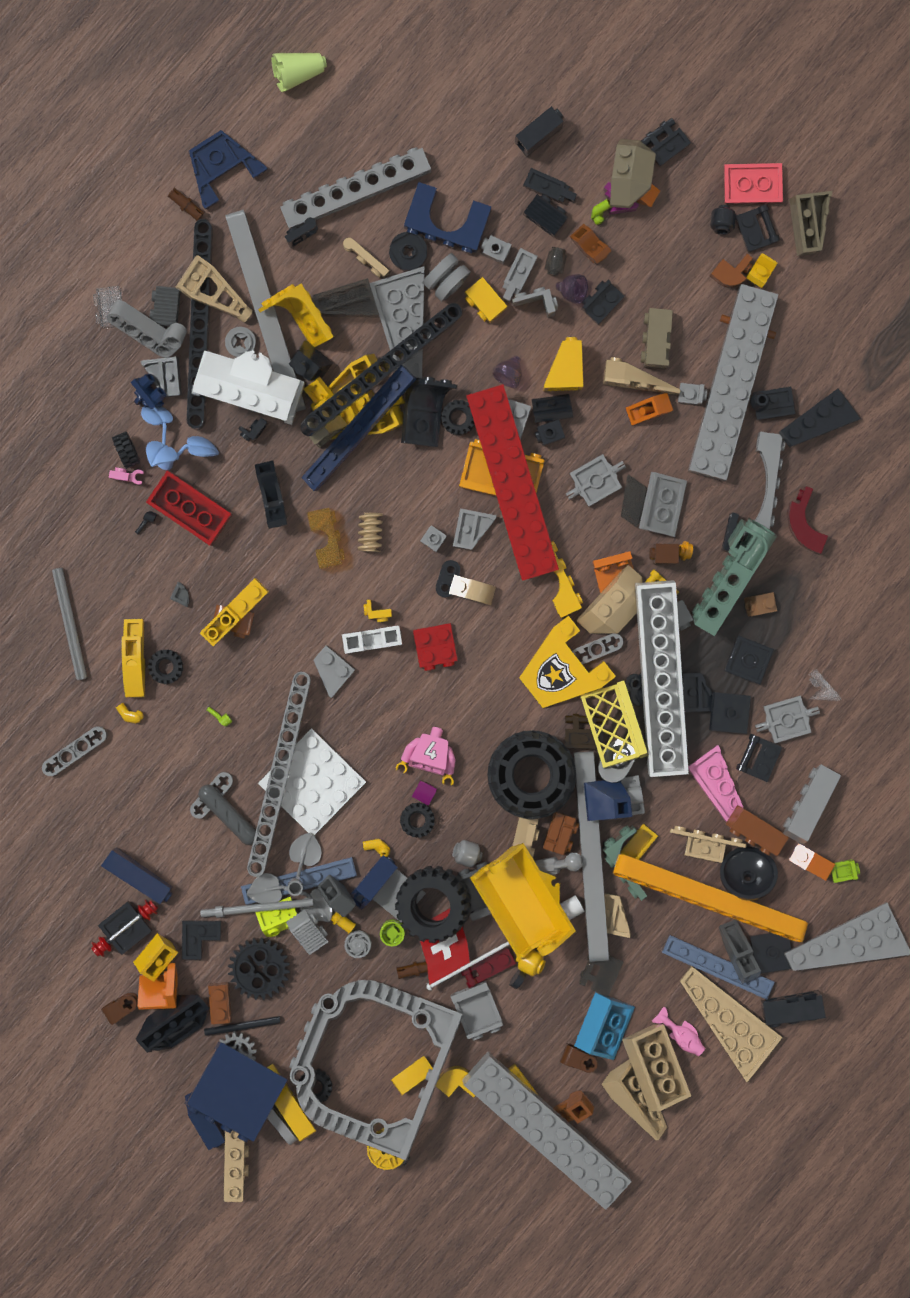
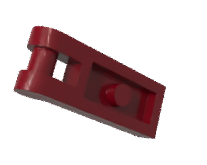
[460,946,516,988]

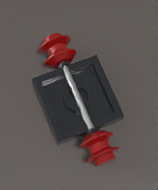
[91,899,158,957]

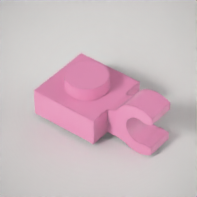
[109,467,144,485]

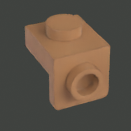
[744,592,777,617]

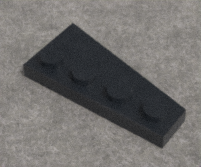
[779,388,861,448]

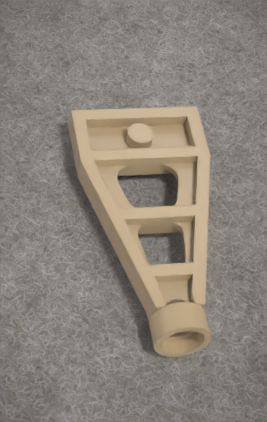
[175,255,253,323]

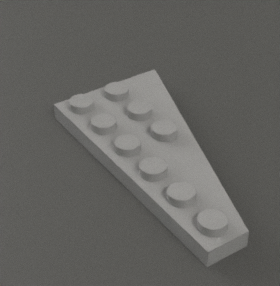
[784,902,910,971]

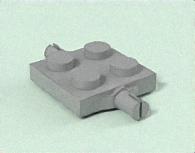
[565,454,626,507]
[755,696,820,743]

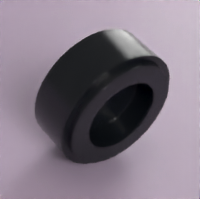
[509,970,526,989]

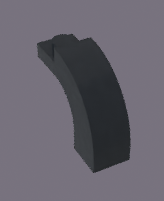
[255,460,288,529]

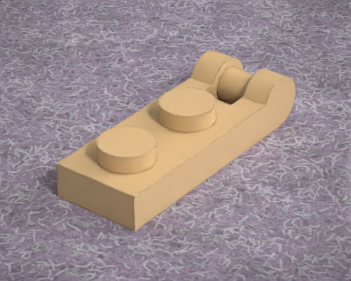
[343,238,390,279]

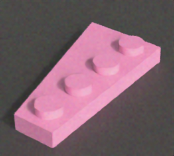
[688,745,743,829]

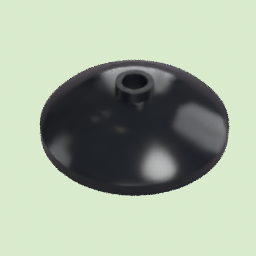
[720,846,778,901]

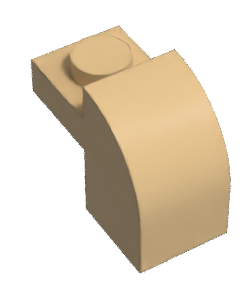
[449,575,496,605]

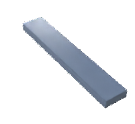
[241,857,357,905]
[662,935,775,999]

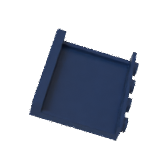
[184,1042,287,1143]

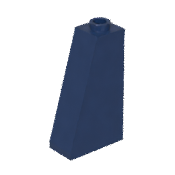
[101,847,173,904]

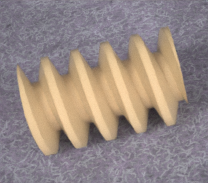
[358,513,383,552]

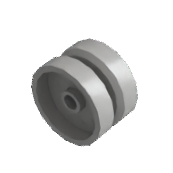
[422,253,471,302]

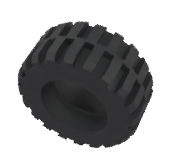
[395,866,472,943]

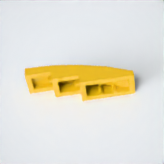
[267,1064,316,1142]

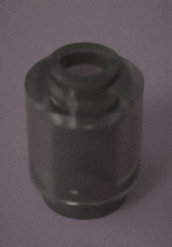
[544,247,567,277]

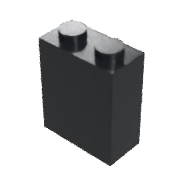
[515,106,564,157]

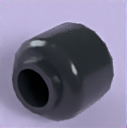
[710,205,736,235]

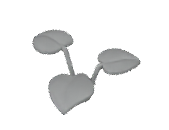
[247,833,332,922]

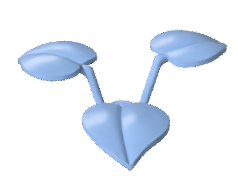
[141,406,219,470]

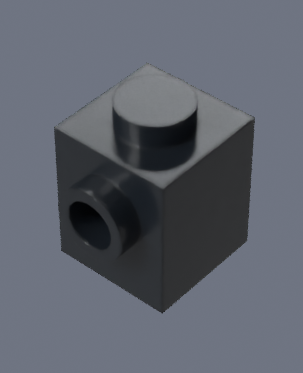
[535,420,565,446]

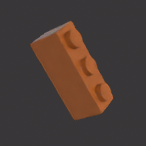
[726,805,789,856]

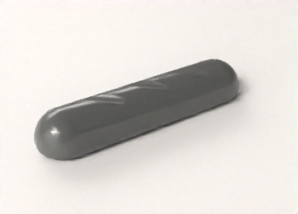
[198,785,256,845]

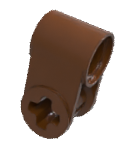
[101,992,138,1025]
[560,1043,598,1073]

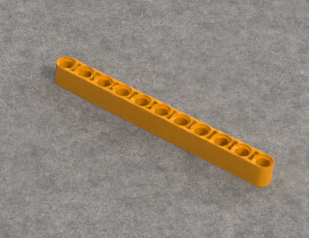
[613,854,808,942]

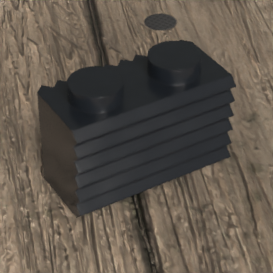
[523,194,568,238]

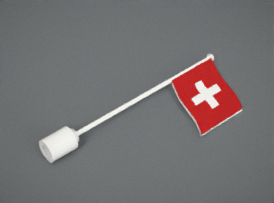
[420,896,584,990]

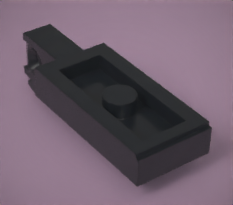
[523,168,577,203]

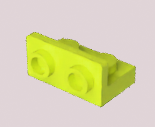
[255,897,297,937]

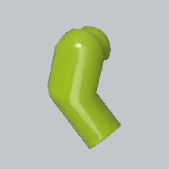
[591,199,611,225]

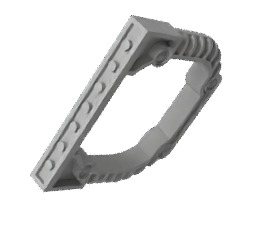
[289,980,463,1161]

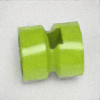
[380,919,405,947]

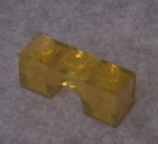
[307,508,345,569]

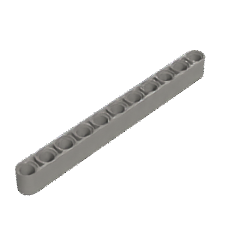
[225,209,306,412]
[247,672,311,877]
[574,751,609,962]

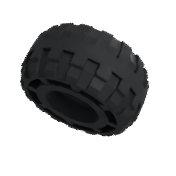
[487,730,576,819]

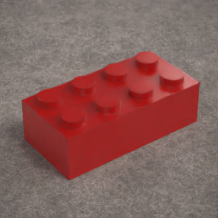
[146,470,233,546]

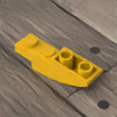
[200,578,269,646]
[122,619,145,698]

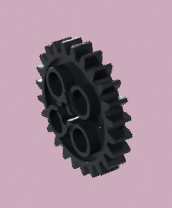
[228,937,290,1000]

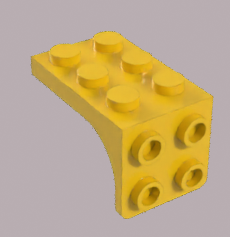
[258,283,333,347]

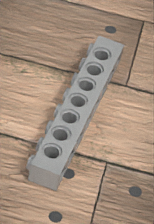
[280,147,431,229]

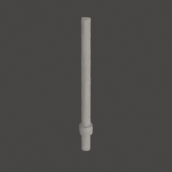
[200,898,314,918]

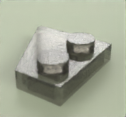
[620,475,648,527]

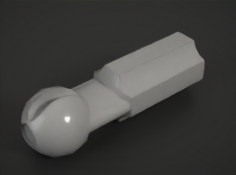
[535,853,583,875]

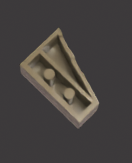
[789,191,832,256]
[640,308,673,369]
[307,411,347,448]

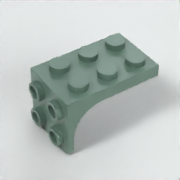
[602,825,647,900]

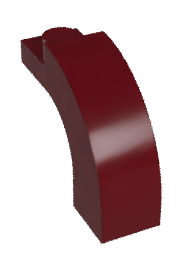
[787,486,828,554]

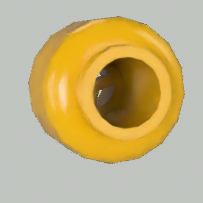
[516,950,546,976]

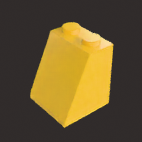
[543,337,583,391]

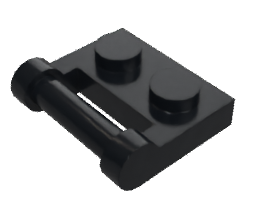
[736,204,781,253]
[284,217,318,248]
[736,734,782,782]

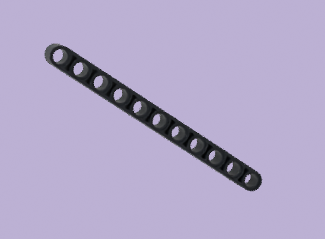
[186,219,213,430]
[300,303,462,436]

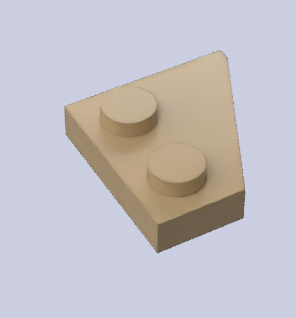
[604,893,631,938]

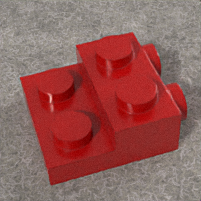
[413,623,458,671]

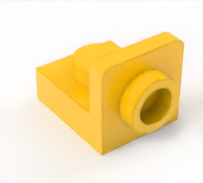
[746,253,778,288]

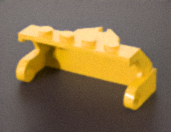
[470,843,576,959]

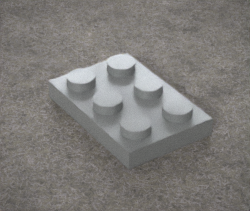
[639,472,687,537]

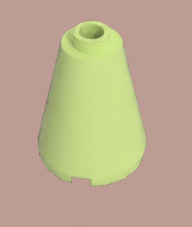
[271,53,327,92]

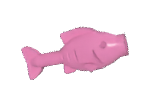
[652,1007,706,1057]

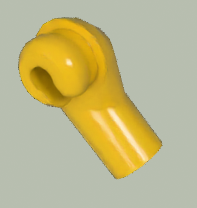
[116,703,144,724]
[363,839,390,857]

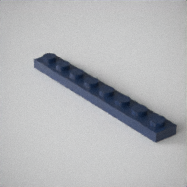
[301,365,416,491]

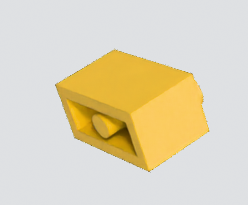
[464,277,507,323]
[133,933,178,982]

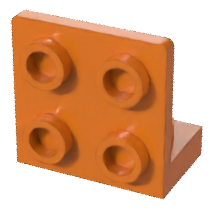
[592,551,634,594]
[137,963,178,1010]

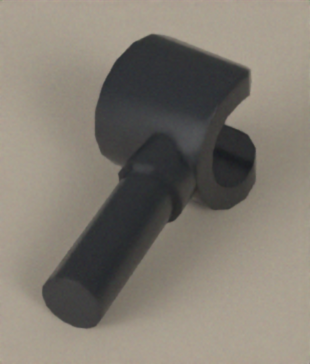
[135,511,157,535]

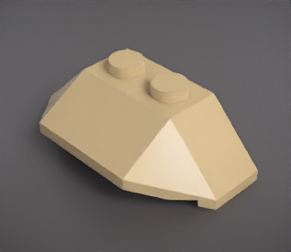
[576,564,642,633]

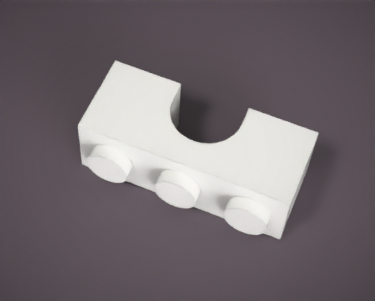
[342,626,402,654]

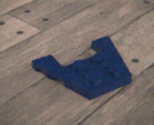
[189,130,268,210]

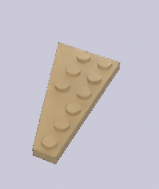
[680,966,783,1082]

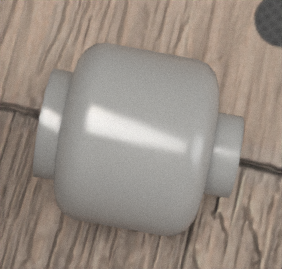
[452,840,482,867]

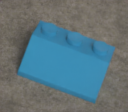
[574,992,635,1060]

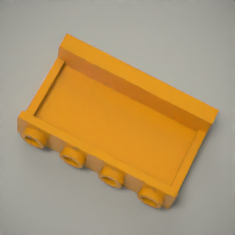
[459,439,545,497]

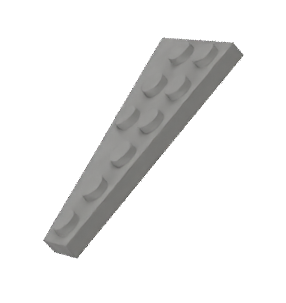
[369,266,424,394]

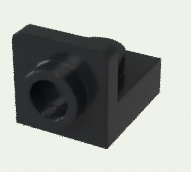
[238,418,269,442]

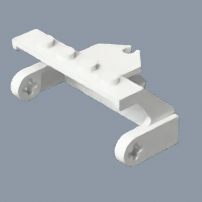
[192,350,305,425]

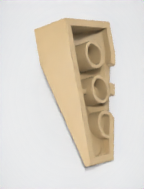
[603,357,680,395]
[602,1059,667,1140]

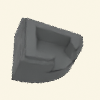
[170,582,190,607]

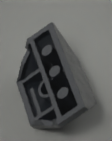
[136,995,210,1053]

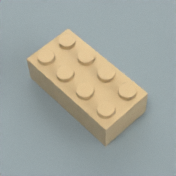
[622,1024,691,1112]

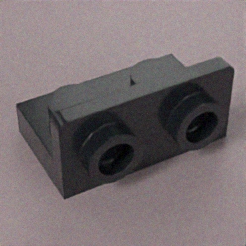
[581,279,625,325]

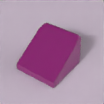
[412,780,437,806]

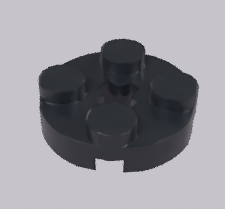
[389,232,427,271]

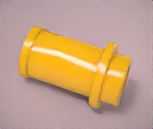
[331,912,356,934]

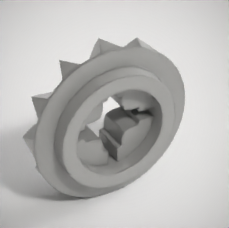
[225,327,256,357]

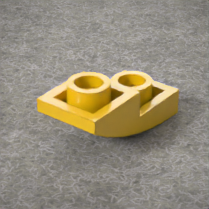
[391,1056,433,1095]

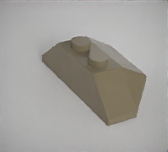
[610,139,656,208]

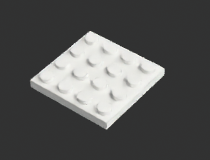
[258,728,366,835]

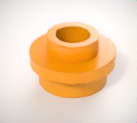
[679,541,693,560]

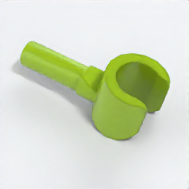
[207,707,232,726]

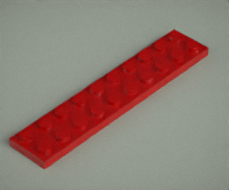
[466,384,559,581]

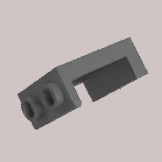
[458,861,491,921]

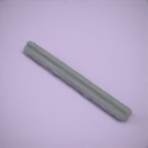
[52,568,87,680]

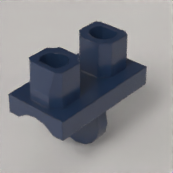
[130,373,167,409]

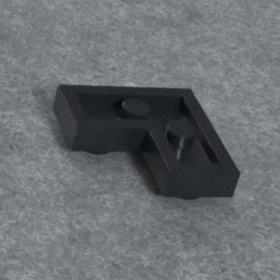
[182,920,221,960]

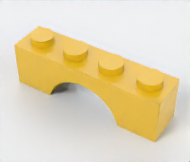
[551,541,583,618]

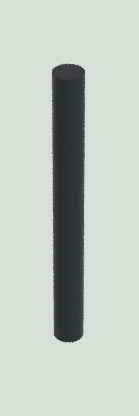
[204,1016,281,1036]

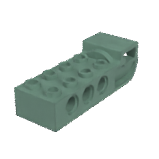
[692,518,777,636]

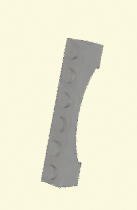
[743,432,785,540]

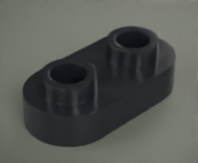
[436,560,460,598]

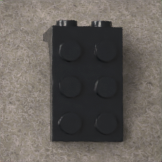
[401,377,458,447]

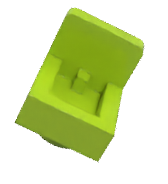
[831,859,860,883]

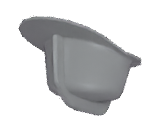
[598,739,635,783]

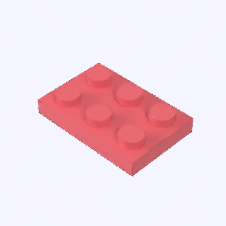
[724,163,783,204]

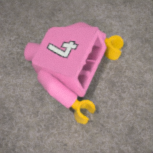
[396,727,456,785]

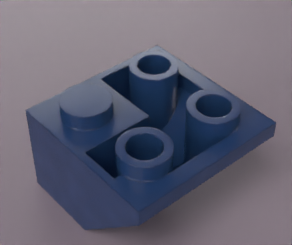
[584,781,632,821]

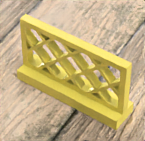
[580,681,648,769]

